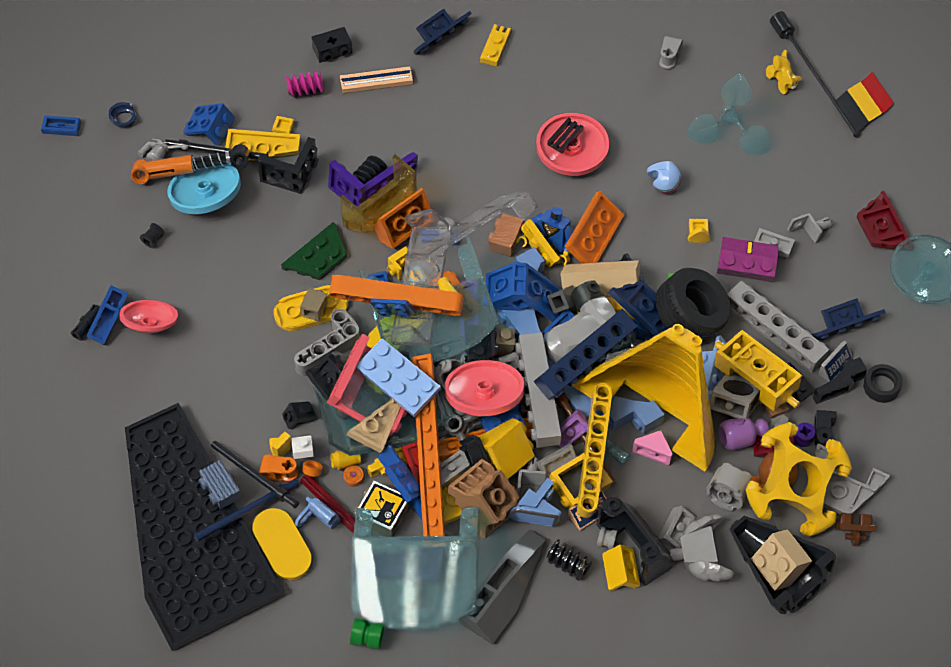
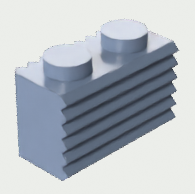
[199,460,242,509]

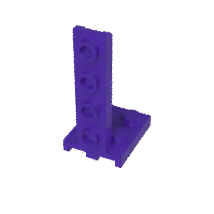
[328,152,418,213]

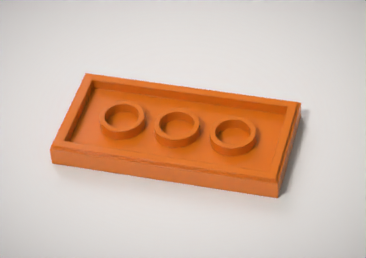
[565,191,624,264]

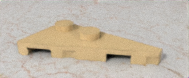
[346,399,401,453]

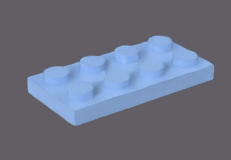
[356,339,441,417]

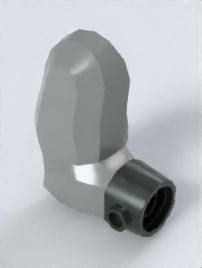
[543,280,617,363]

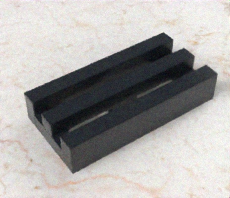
[547,117,583,154]

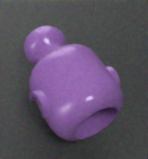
[719,417,769,451]

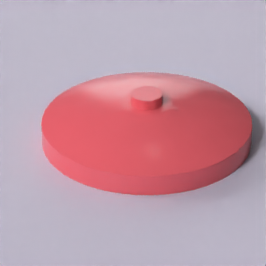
[536,113,609,176]
[445,360,524,416]

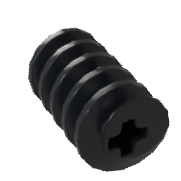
[353,155,387,184]
[547,539,592,581]

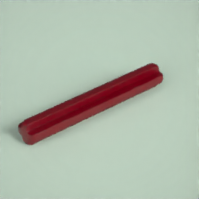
[301,475,360,533]

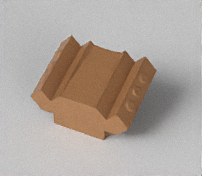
[448,459,519,538]

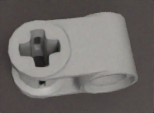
[659,36,683,70]

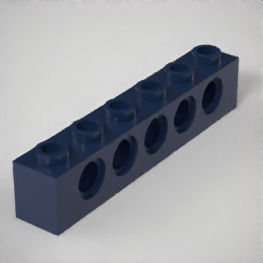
[533,308,637,400]

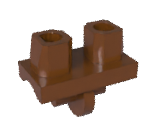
[835,513,876,546]

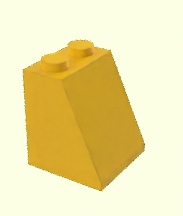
[479,418,535,480]

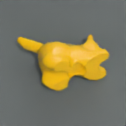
[766,49,802,94]

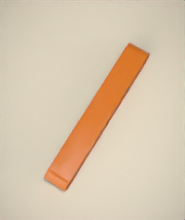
[329,275,464,316]

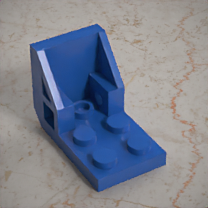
[484,262,562,322]

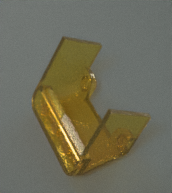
[340,154,417,233]

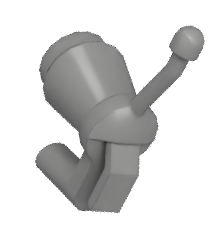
[137,138,188,161]

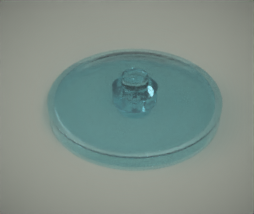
[890,235,951,304]

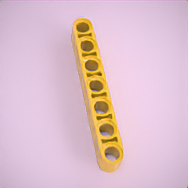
[577,383,612,518]

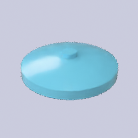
[167,164,241,214]

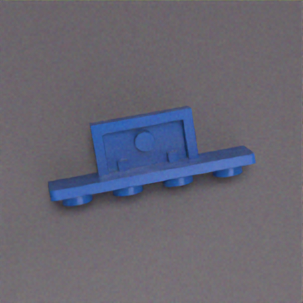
[378,445,422,520]

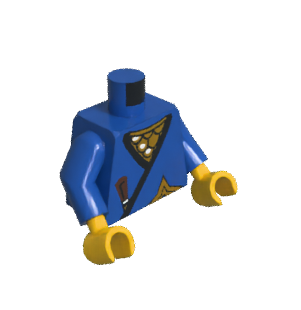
[516,207,573,266]

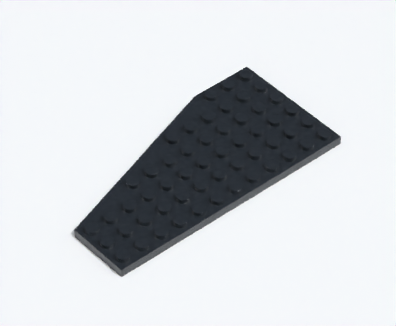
[125,403,284,651]

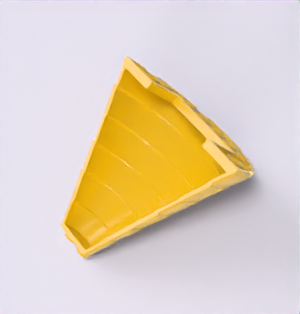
[572,324,715,472]

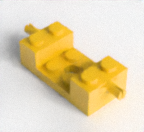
[714,330,802,411]

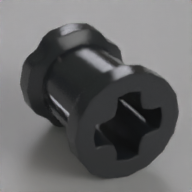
[140,223,164,248]

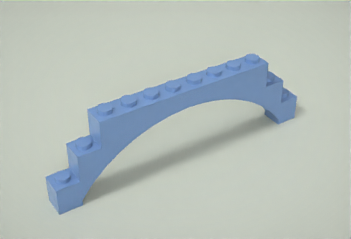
[497,247,665,435]

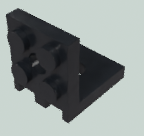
[257,137,319,194]

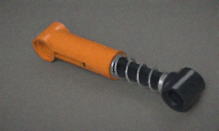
[131,144,250,184]

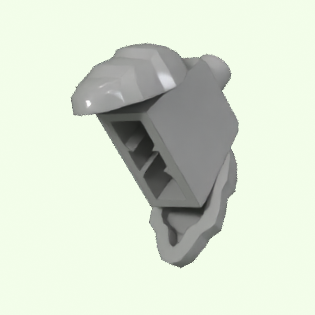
[670,514,734,582]

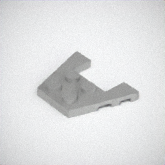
[815,444,890,514]

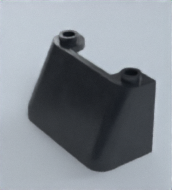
[596,497,674,586]

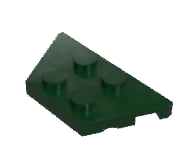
[281,222,347,280]

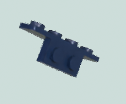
[413,9,472,54]
[812,298,886,340]

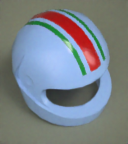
[647,161,682,194]

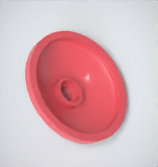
[120,300,178,334]

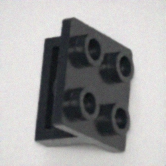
[466,321,498,363]
[305,353,343,401]

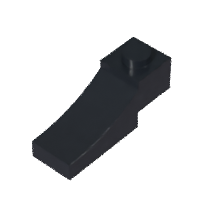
[813,357,867,404]

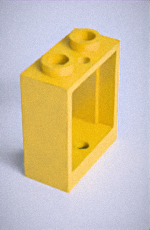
[549,453,613,509]

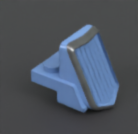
[507,478,562,527]

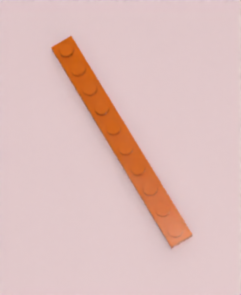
[412,354,446,545]

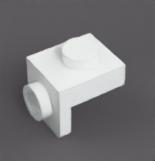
[291,435,314,459]

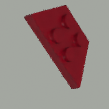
[856,191,914,251]

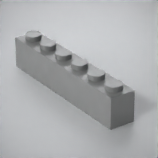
[515,332,561,447]

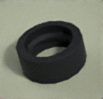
[863,364,902,403]

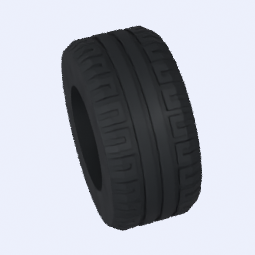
[656,267,730,342]

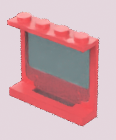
[327,334,407,438]

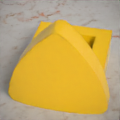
[688,219,710,243]
[269,431,292,457]

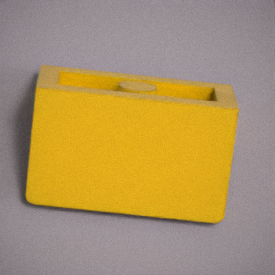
[602,544,640,591]

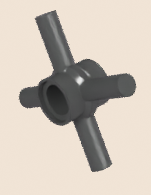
[438,398,480,441]

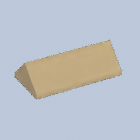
[561,260,640,297]

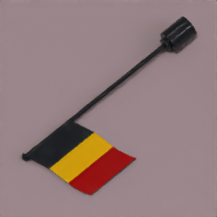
[769,11,894,138]

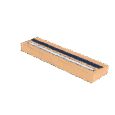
[340,67,413,93]

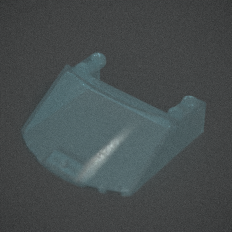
[359,234,499,362]
[352,507,481,630]

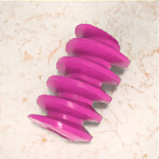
[285,71,324,97]

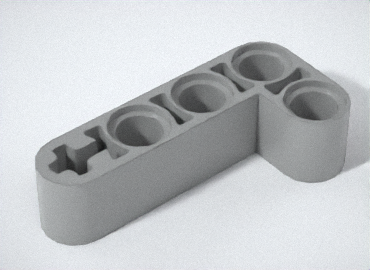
[294,309,360,376]

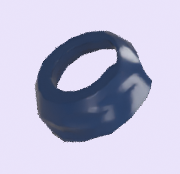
[108,102,137,127]

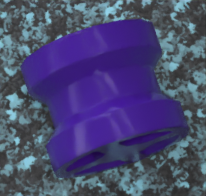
[794,422,815,447]

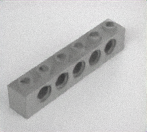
[727,281,830,373]

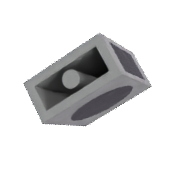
[710,374,760,421]

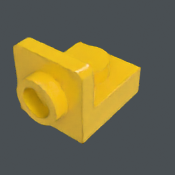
[387,246,411,280]

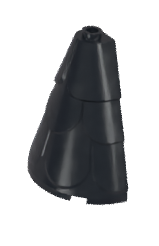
[729,516,836,614]

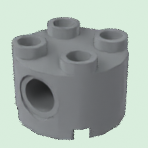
[706,463,752,511]

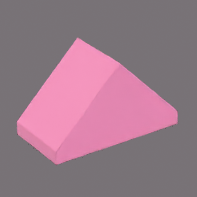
[632,430,672,466]

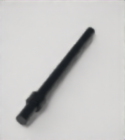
[165,139,269,160]
[211,441,299,509]

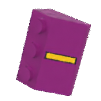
[717,237,778,282]

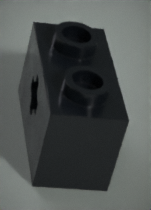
[311,27,352,63]

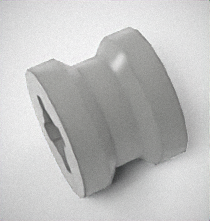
[597,527,617,549]

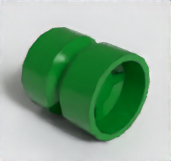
[350,618,385,650]

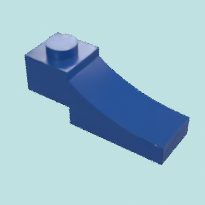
[86,285,128,345]

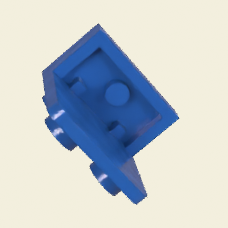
[183,103,235,145]
[370,298,417,318]

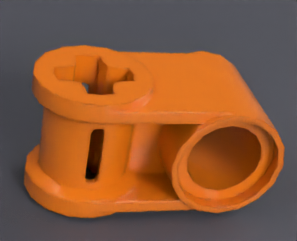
[259,455,299,482]

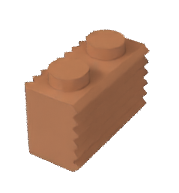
[488,213,524,257]

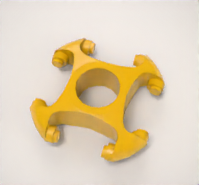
[745,422,852,537]

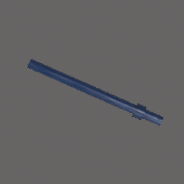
[194,479,298,542]

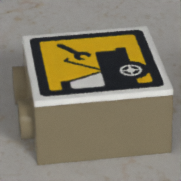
[354,481,410,539]

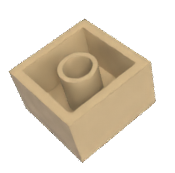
[751,529,812,591]

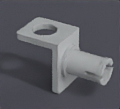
[787,213,832,243]
[517,457,546,499]

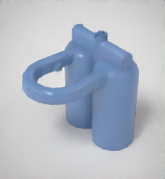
[295,497,340,529]

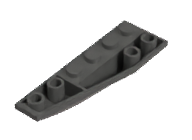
[459,529,546,645]

